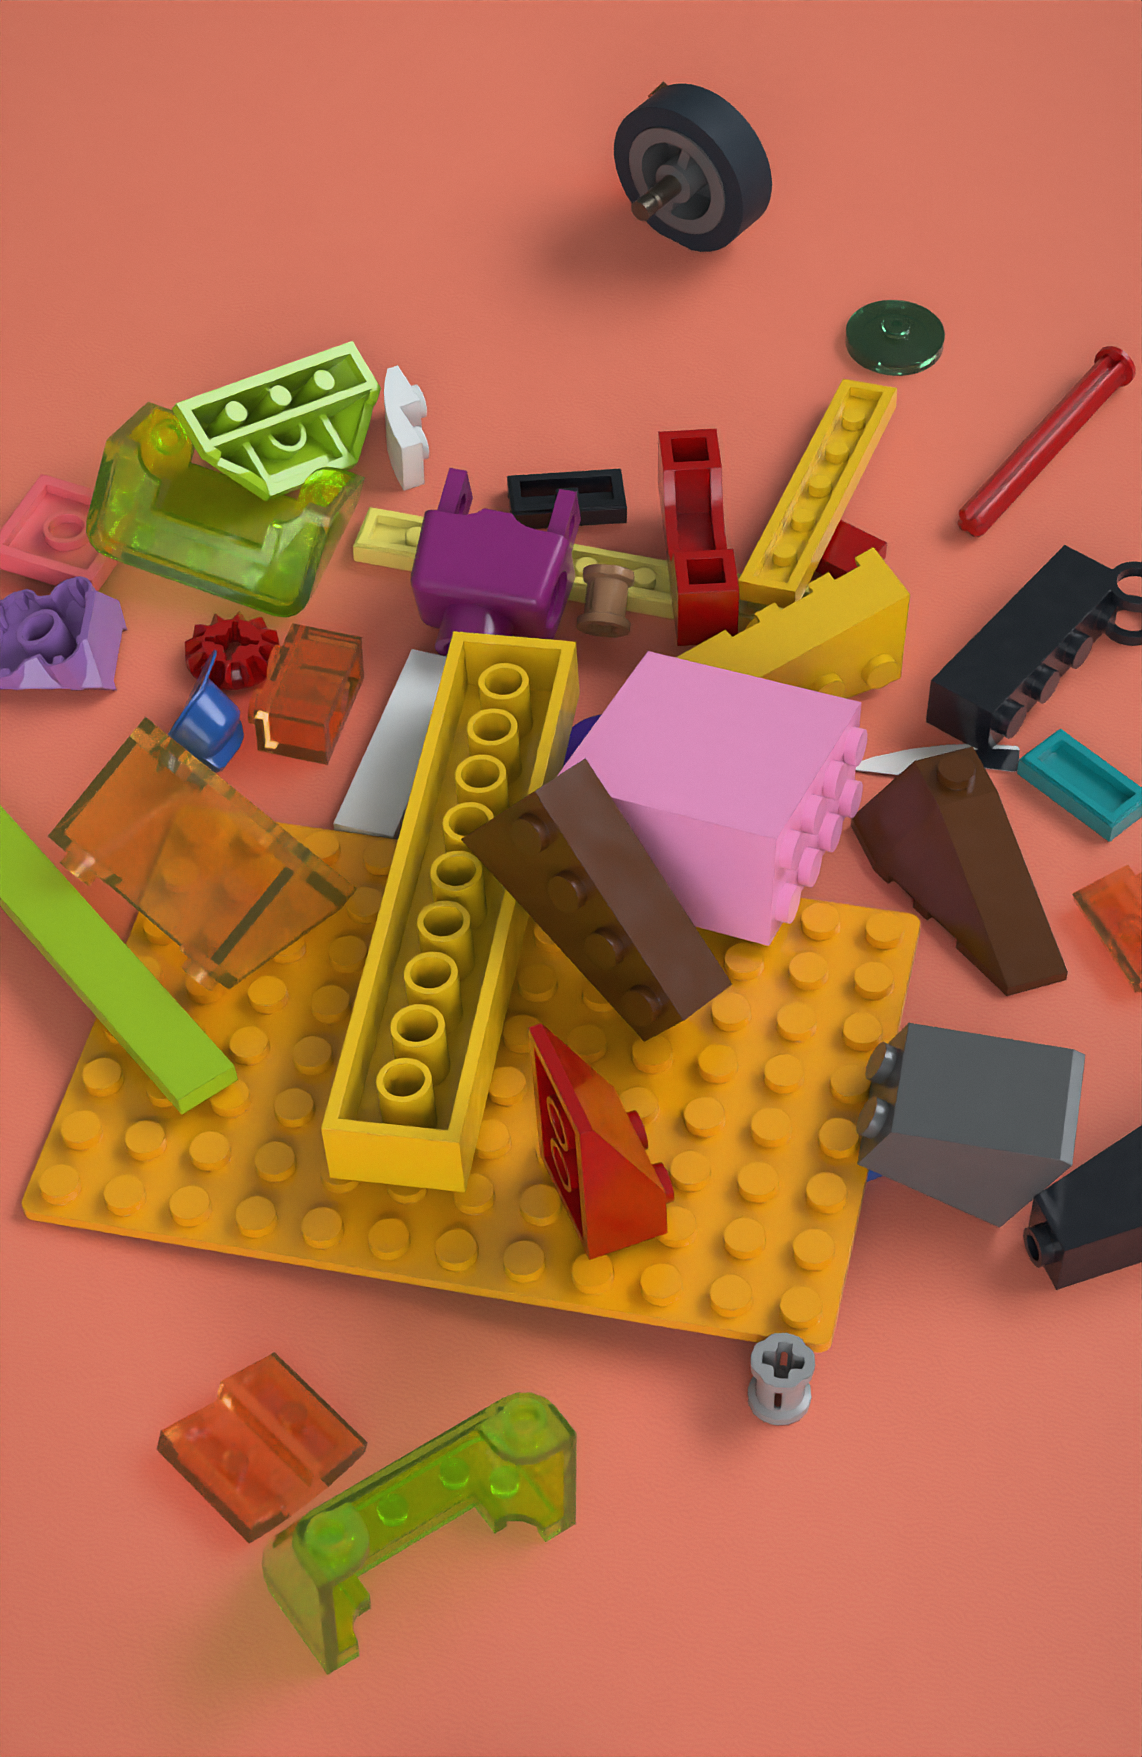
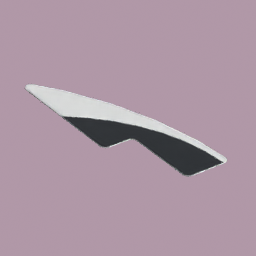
[856,744,1020,775]

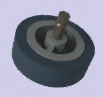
[614,83,772,252]

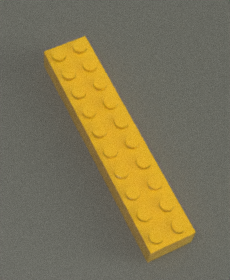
[321,631,580,1192]

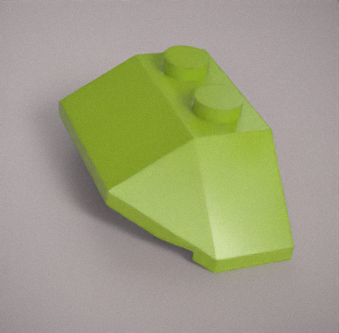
[172,341,381,501]

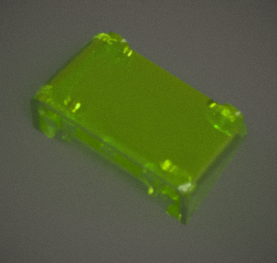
[86,402,365,618]
[262,1392,577,1675]

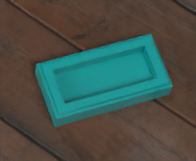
[1017,729,1142,842]

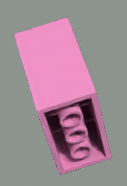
[557,651,867,946]

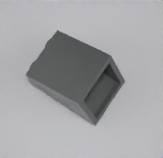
[856,1023,1085,1228]

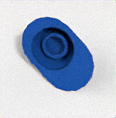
[151,650,244,774]

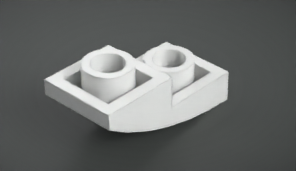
[384,366,430,491]

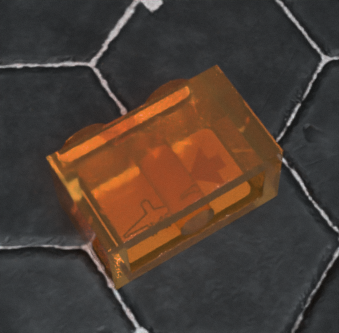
[248,623,364,765]

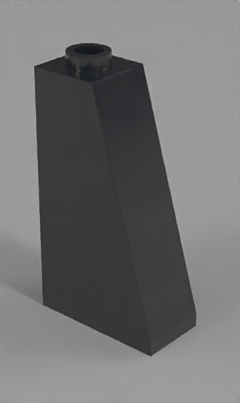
[1023,1125,1142,1290]

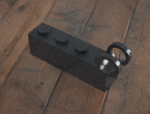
[926,545,1142,754]

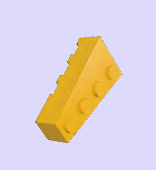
[675,547,910,699]

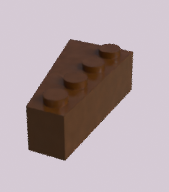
[461,758,732,1042]

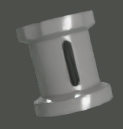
[747,1333,815,1425]

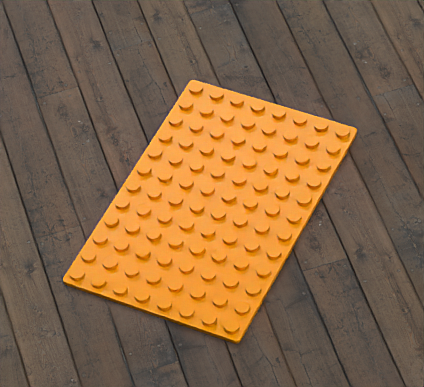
[21,810,920,1353]

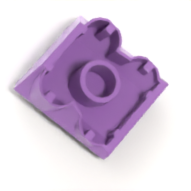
[0,576,127,691]

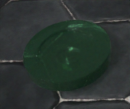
[845,300,945,376]

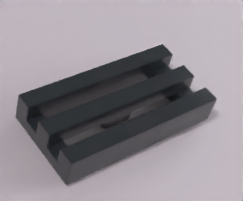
[507,469,627,529]

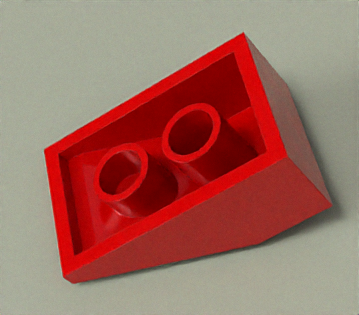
[528,1023,675,1260]

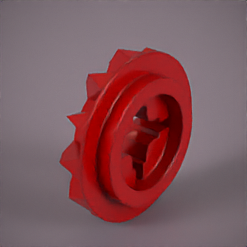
[185,611,281,690]

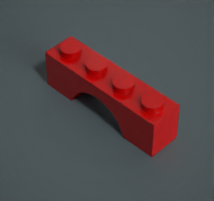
[658,428,739,646]

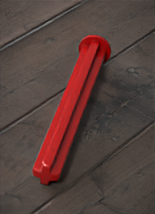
[957,346,1136,537]

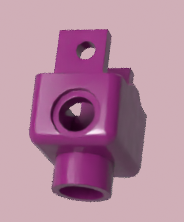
[410,468,581,657]

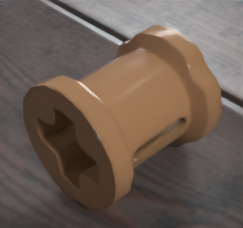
[576,564,635,638]

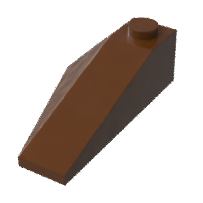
[851,746,1068,996]

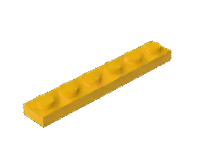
[738,379,897,608]

